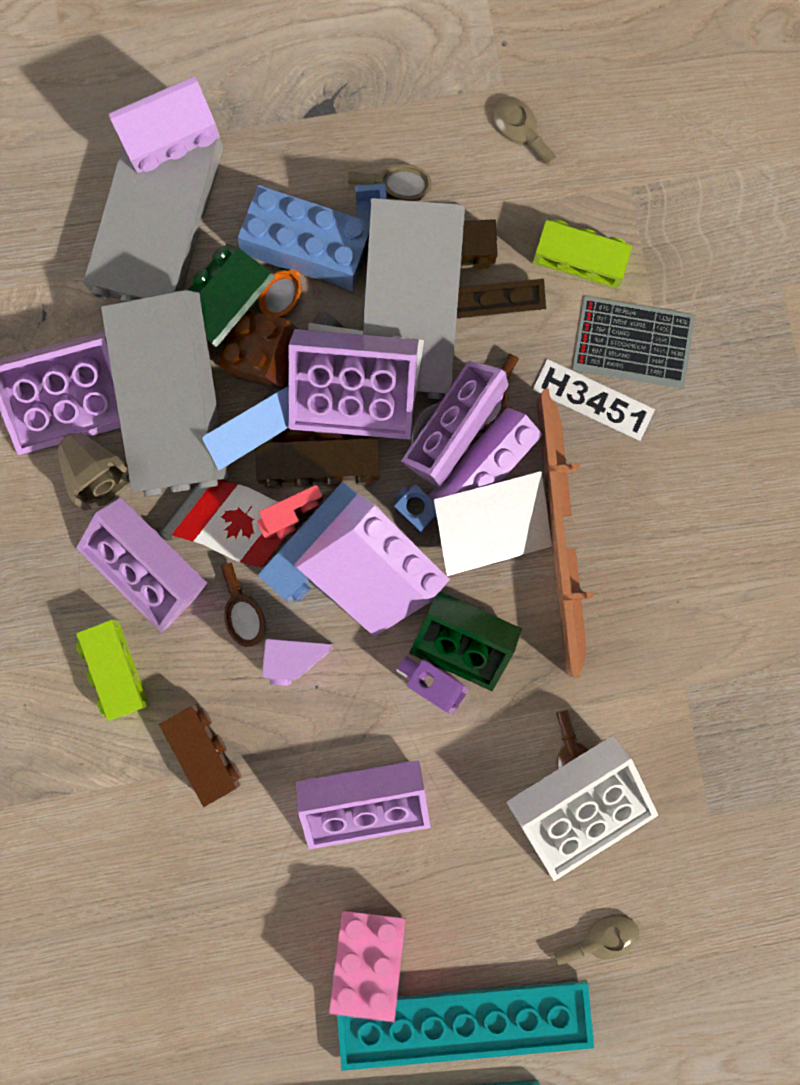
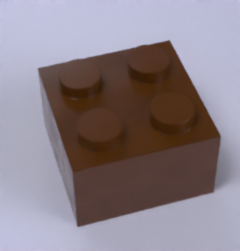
[218,311,300,389]

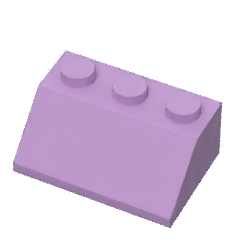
[108,76,220,173]

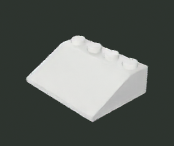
[507,735,659,881]

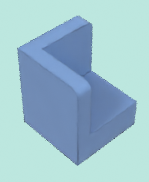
[355,184,386,222]

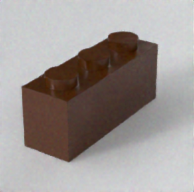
[159,704,242,808]

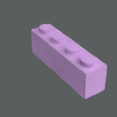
[428,407,543,501]

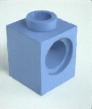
[394,484,437,534]

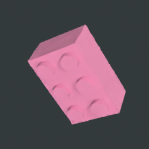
[329,911,406,1022]

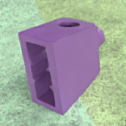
[397,656,469,715]

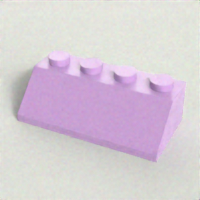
[401,361,509,487]
[76,498,207,633]
[296,760,431,849]

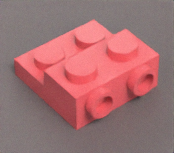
[257,485,323,539]

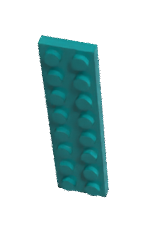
[337,980,595,1071]

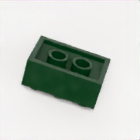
[187,243,275,347]
[409,591,522,691]

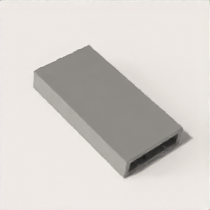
[83,138,223,303]
[363,198,465,399]
[101,290,228,496]

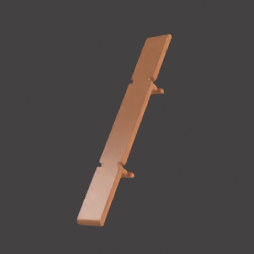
[537,389,594,678]

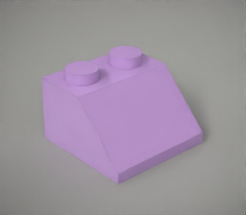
[262,639,333,686]

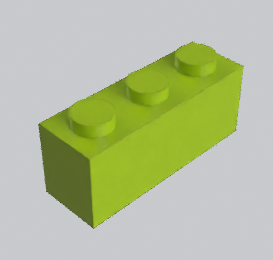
[532,220,633,289]
[76,620,150,721]

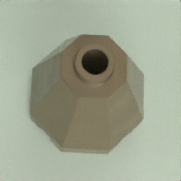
[57,432,129,511]

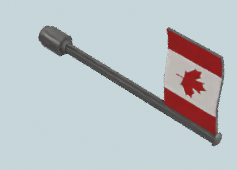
[158,312,343,567]

